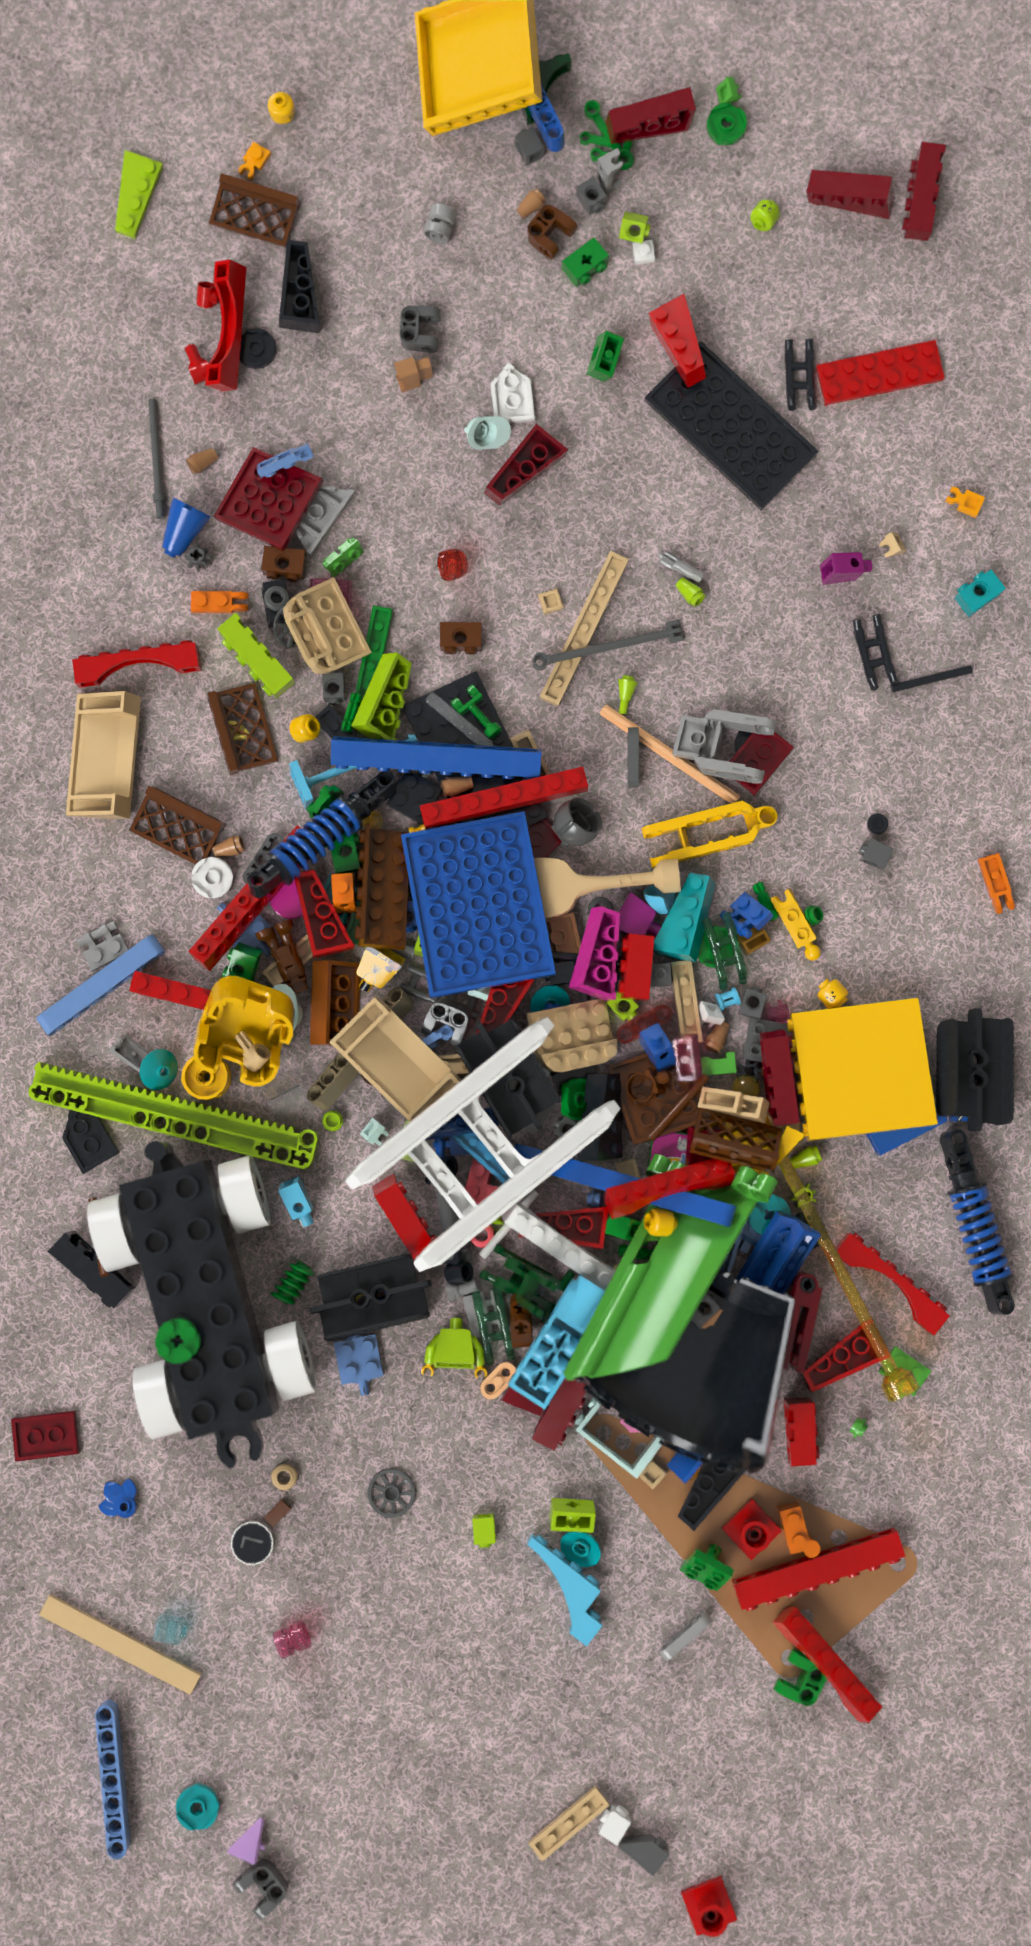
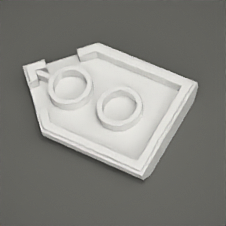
[491,362,535,424]

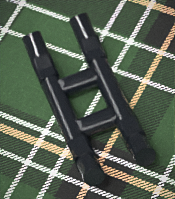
[784,339,816,411]
[852,614,899,691]

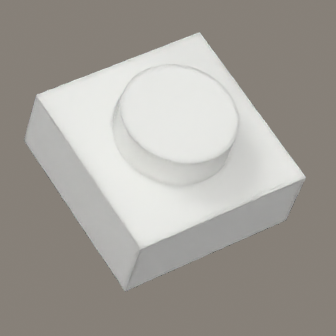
[632,240,655,265]

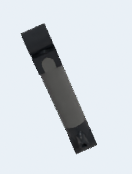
[425,1155,474,1284]

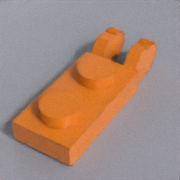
[191,591,249,613]
[977,853,1015,914]

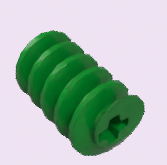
[270,1257,314,1305]

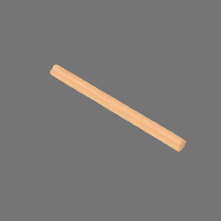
[600,705,740,804]

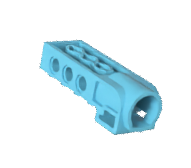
[507,1275,605,1409]

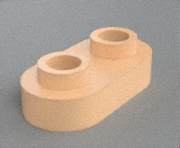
[480,1362,516,1399]

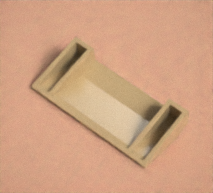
[66,691,141,819]
[329,995,462,1122]

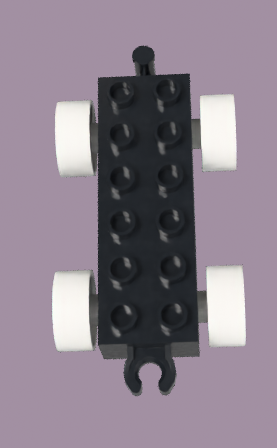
[87,1141,317,1468]

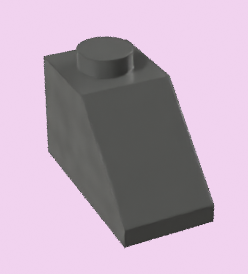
[619,1834,669,1876]

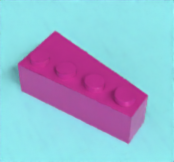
[569,906,620,1001]

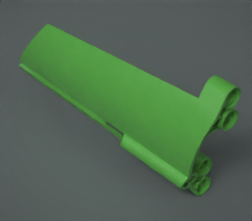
[563,1154,778,1381]

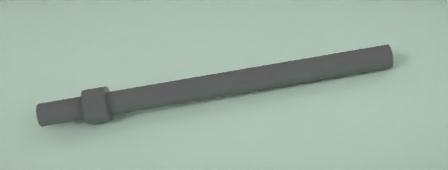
[148,399,165,519]

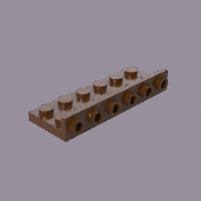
[355,823,409,950]

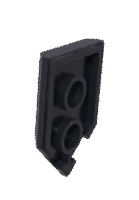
[62,1110,120,1174]

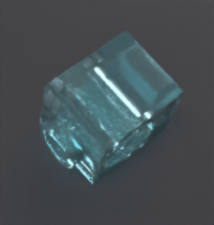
[153,1614,188,1645]

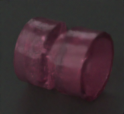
[273,1620,312,1659]

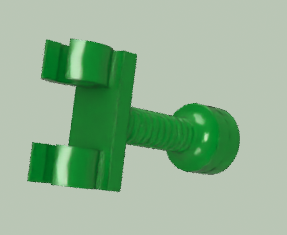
[451,684,502,739]

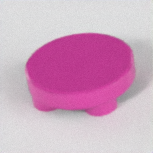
[270,880,303,919]

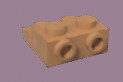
[546,912,581,960]

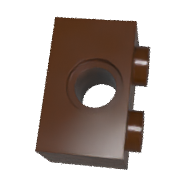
[261,546,307,582]
[440,622,482,655]

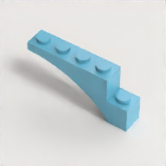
[527,1534,602,1647]

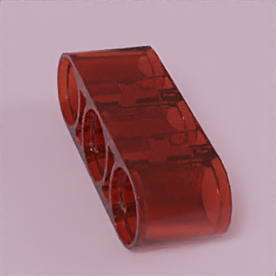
[616,1005,672,1044]

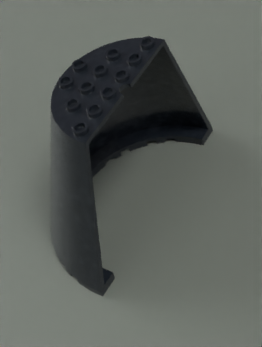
[575,1270,795,1474]

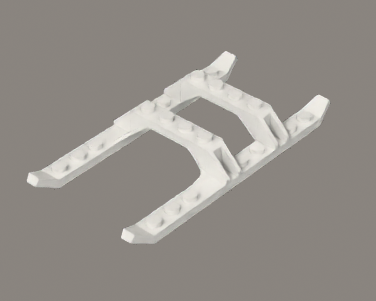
[345,1017,620,1271]

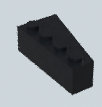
[279,239,320,333]
[577,1073,623,1161]
[47,1231,135,1308]
[677,1461,747,1531]

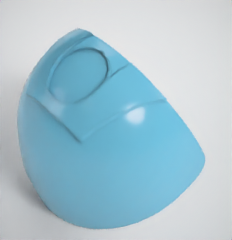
[643,885,676,914]

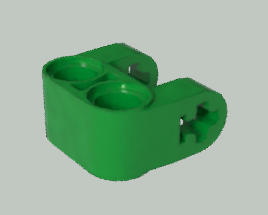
[773,1649,827,1706]

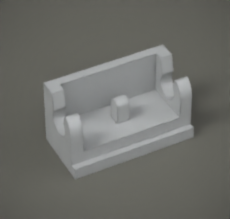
[596,148,623,195]
[109,1034,150,1073]

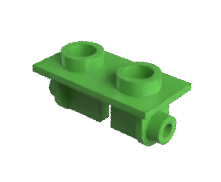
[322,538,364,577]

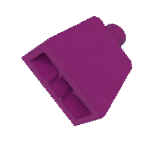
[820,552,872,585]
[619,892,662,937]

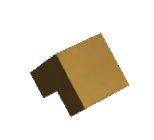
[733,927,771,956]

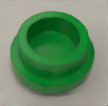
[805,905,824,926]

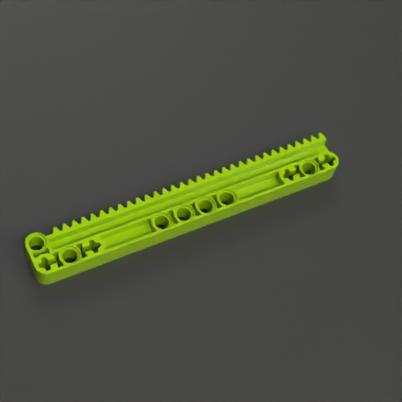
[28,1062,319,1169]

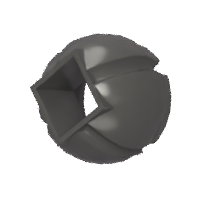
[551,797,602,847]

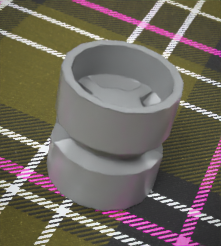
[423,204,456,244]

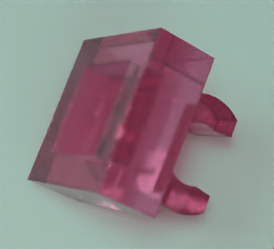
[766,1000,790,1023]

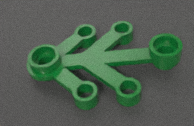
[579,100,634,170]

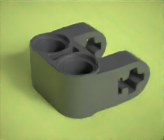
[400,305,441,353]
[421,997,471,1045]
[232,1859,288,1920]

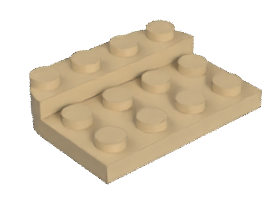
[283,577,372,674]
[527,999,617,1072]

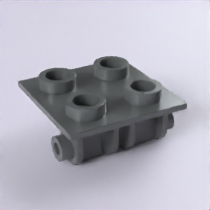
[743,1018,790,1062]

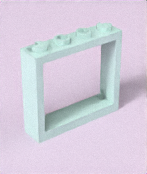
[574,1397,662,1479]

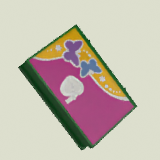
[648,1132,687,1166]

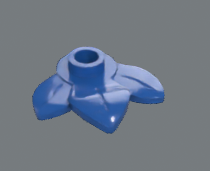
[99,1479,137,1518]

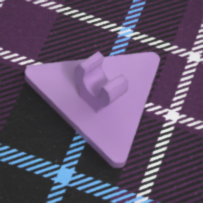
[227,1818,265,1865]

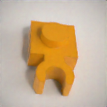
[238,141,271,181]
[945,487,985,518]

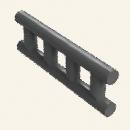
[400,964,484,1020]

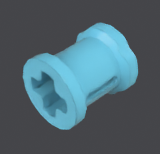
[714,987,741,1011]

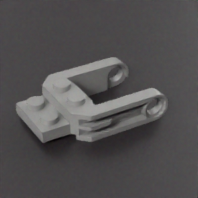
[673,709,776,784]

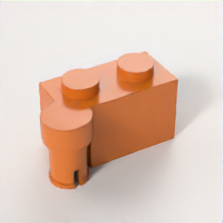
[777,1502,820,1558]

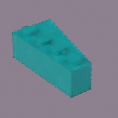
[653,873,716,962]

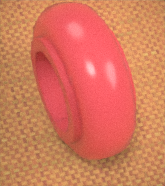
[470,1225,495,1248]

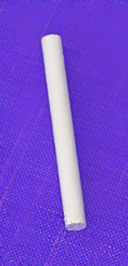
[479,1189,539,1259]

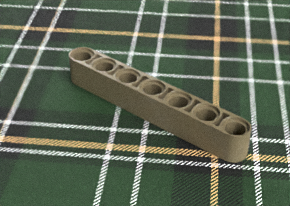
[306,987,414,1111]

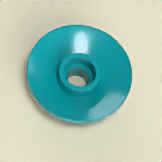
[530,985,571,1013]
[140,1049,178,1090]
[560,1532,601,1567]

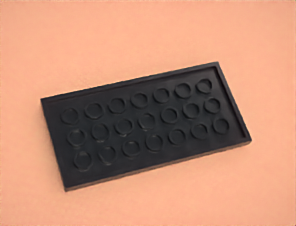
[644,341,819,511]
[403,671,548,827]

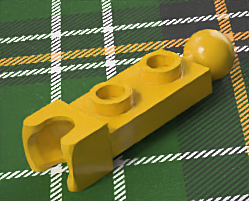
[771,888,821,961]

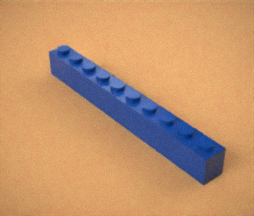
[331,736,542,780]

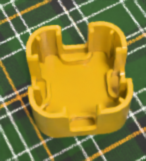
[193,976,294,1086]

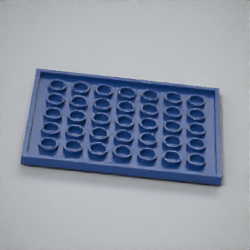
[401,811,556,998]

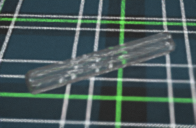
[425,692,494,746]

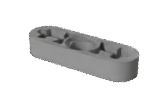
[658,1610,712,1661]

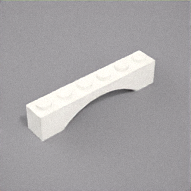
[501,1202,616,1291]

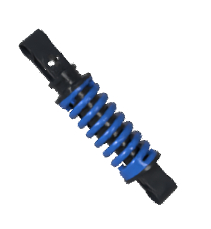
[247,771,396,898]
[940,1129,1015,1315]

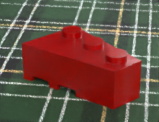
[618,934,654,1001]
[783,1397,820,1467]

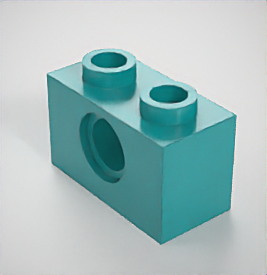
[954,569,1006,617]

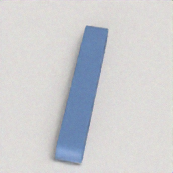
[36,934,165,1036]
[95,1700,131,1860]

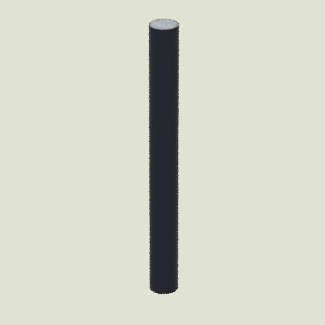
[890,665,973,693]

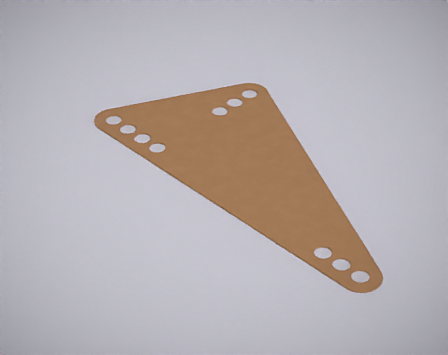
[585,1414,917,1678]

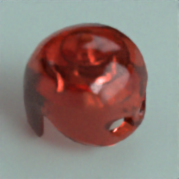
[437,548,468,581]

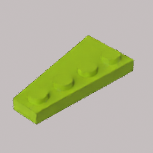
[115,150,163,239]

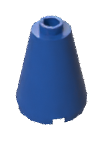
[162,498,211,558]

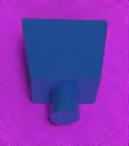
[639,1023,677,1073]

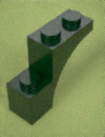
[521,53,571,125]

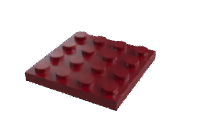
[213,447,324,552]

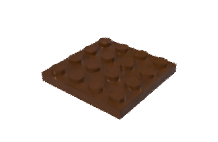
[607,1042,713,1146]

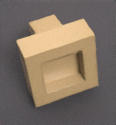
[879,532,907,557]

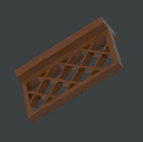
[209,173,301,248]
[207,683,278,776]
[129,786,227,865]
[689,1107,782,1174]

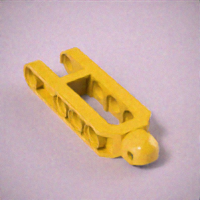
[641,801,778,869]

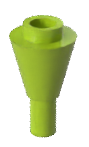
[618,675,638,715]

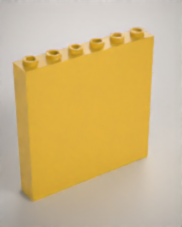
[415,0,542,136]
[787,998,938,1141]

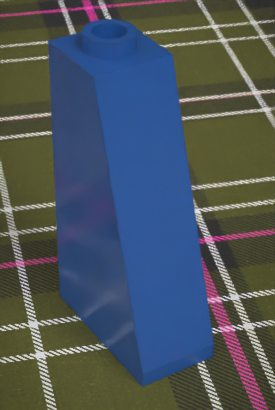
[866,1102,948,1156]

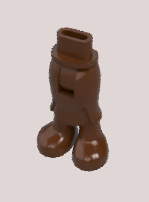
[255,919,308,994]

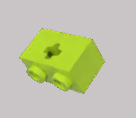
[549,1498,596,1533]

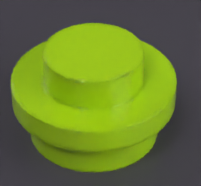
[322,1110,343,1131]

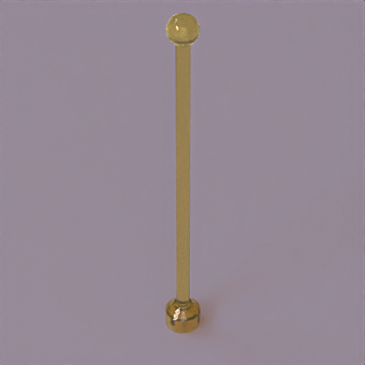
[732,1074,920,1402]

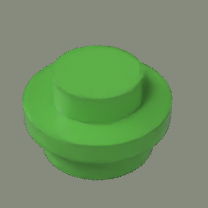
[849,1417,868,1438]

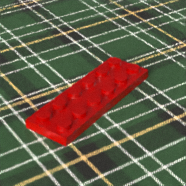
[816,340,945,406]

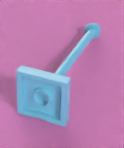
[289,734,417,810]

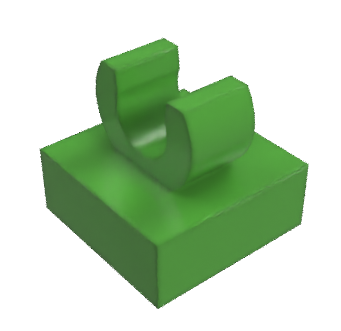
[716,77,742,104]

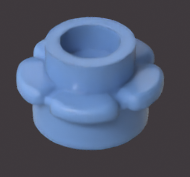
[587,1189,601,1208]

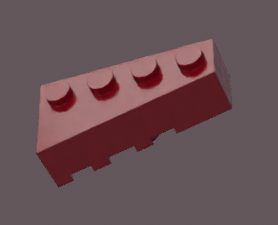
[484,423,569,506]

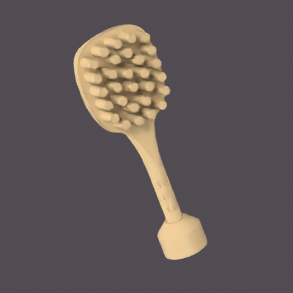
[534,858,681,920]

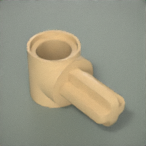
[235,1031,271,1072]

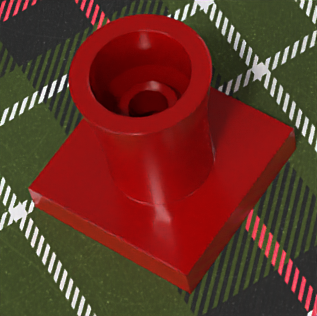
[721,1498,782,1561]
[681,1876,737,1937]

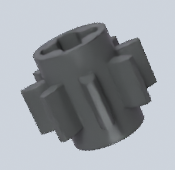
[184,544,212,572]

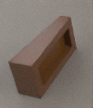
[263,1499,291,1528]

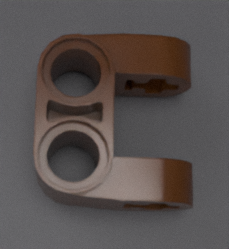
[527,205,578,260]
[510,1294,533,1348]

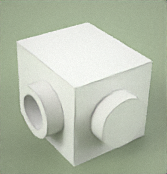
[598,1804,631,1845]

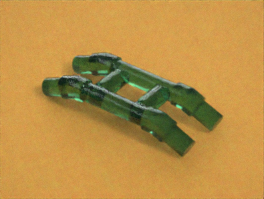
[702,912,747,990]
[471,1287,515,1365]

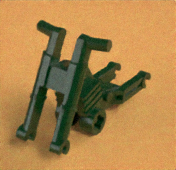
[479,1244,575,1323]

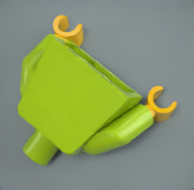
[421,1318,487,1378]

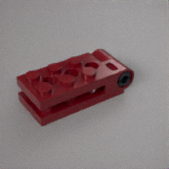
[784,1271,822,1373]

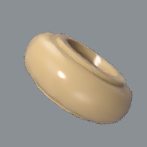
[271,1463,298,1490]

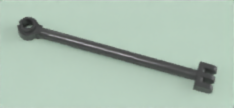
[532,620,685,671]

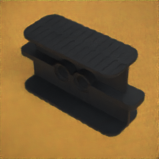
[936,1008,1014,1132]
[454,1018,561,1138]
[309,1254,432,1341]

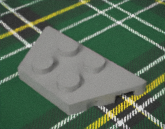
[295,486,355,557]

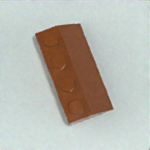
[310,960,360,1046]

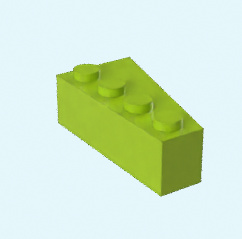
[217,612,295,699]
[351,652,412,740]

